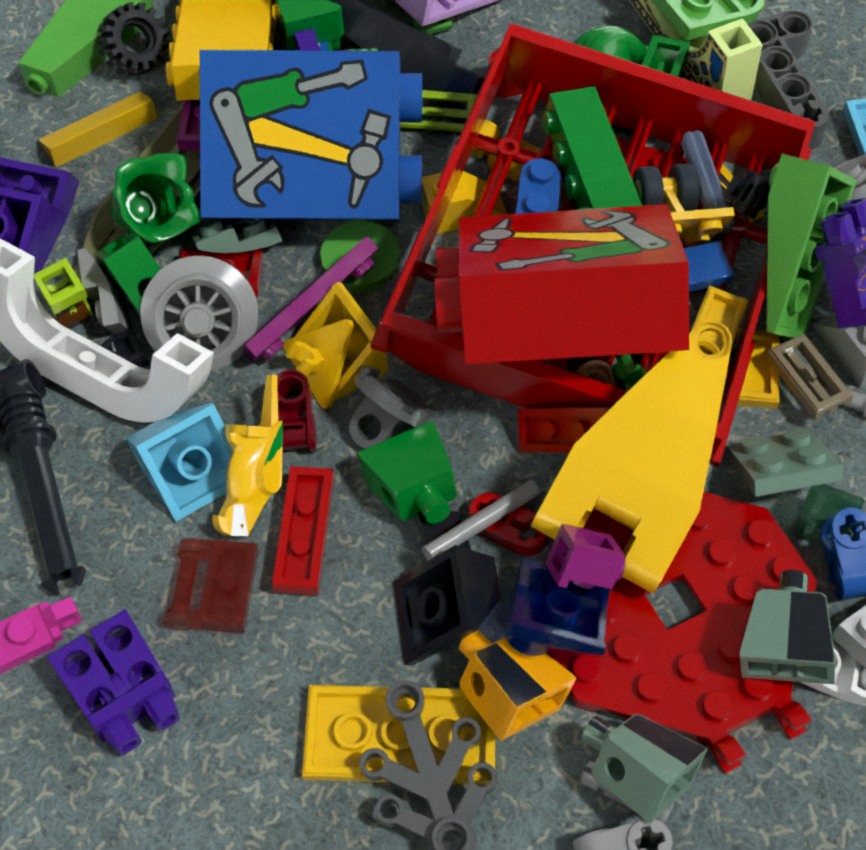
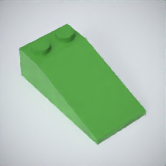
[767,154,857,338]

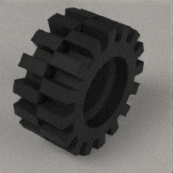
[97,2,171,76]

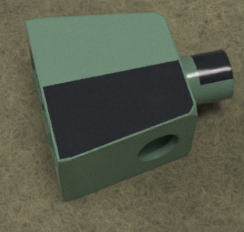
[740,570,835,685]
[581,714,708,823]

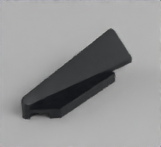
[328,0,485,110]

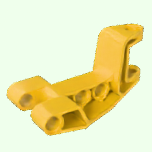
[531,320,732,594]

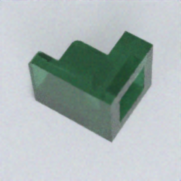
[792,484,865,547]

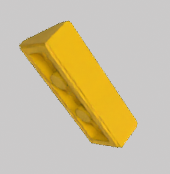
[38,91,158,167]

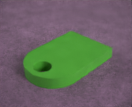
[651,0,765,41]

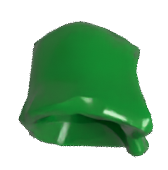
[111,153,202,243]

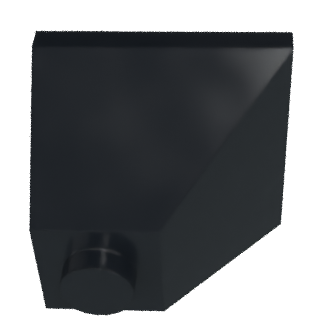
[393,545,501,666]

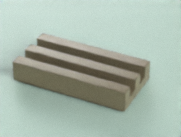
[766,334,853,421]

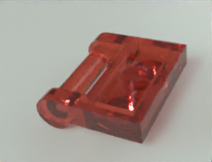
[163,538,259,633]

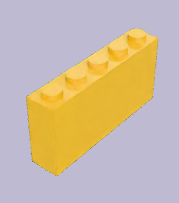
[166,0,277,101]

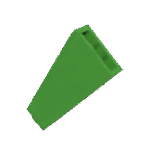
[18,0,156,98]

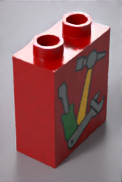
[435,204,690,364]

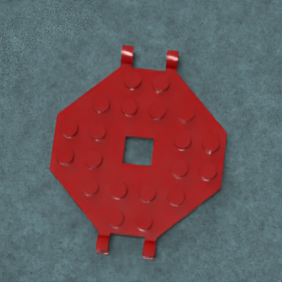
[532,481,817,774]

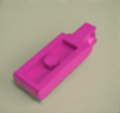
[0,597,83,674]

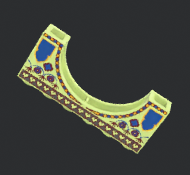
[629,0,763,100]

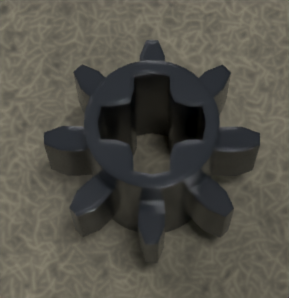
[726,168,770,219]

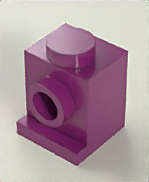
[545,523,626,589]

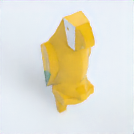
[212,375,283,536]

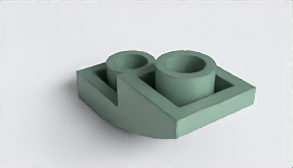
[191,219,282,253]

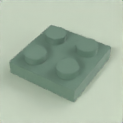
[727,428,843,497]

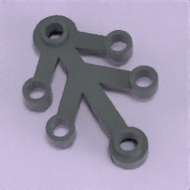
[360,680,497,850]

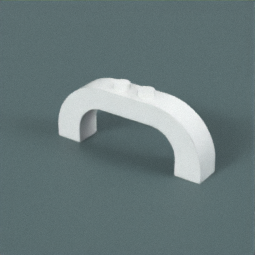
[0,239,214,423]

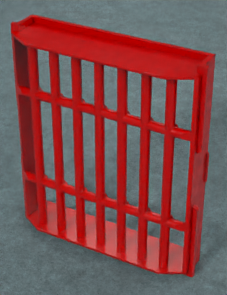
[370,23,816,467]

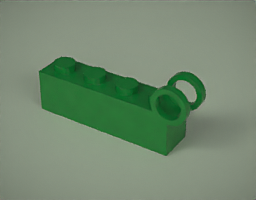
[541,86,642,210]

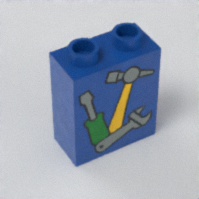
[200,50,422,222]

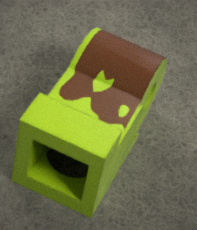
[34,258,93,329]

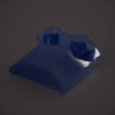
[505,557,611,656]

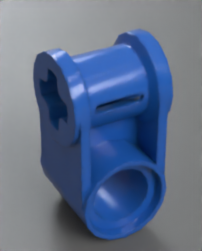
[820,508,866,600]

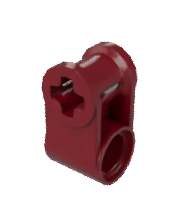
[277,369,317,452]

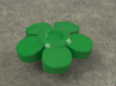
[612,354,646,391]

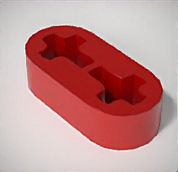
[469,493,548,556]

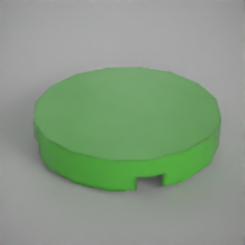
[320,221,401,293]

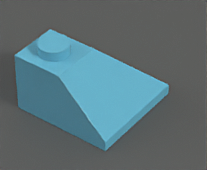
[125,403,232,522]

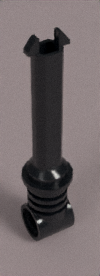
[0,359,86,596]

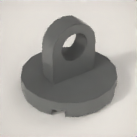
[349,365,433,448]

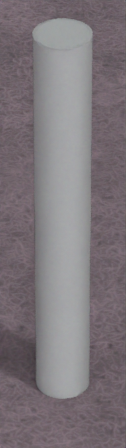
[422,480,540,561]

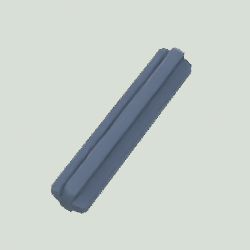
[681,130,735,235]

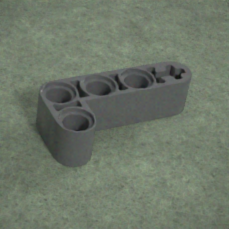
[747,10,829,150]

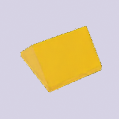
[295,282,388,401]

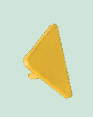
[283,319,354,409]

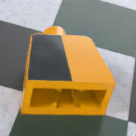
[458,629,576,741]

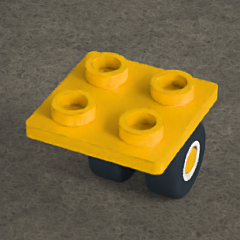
[632,163,735,247]

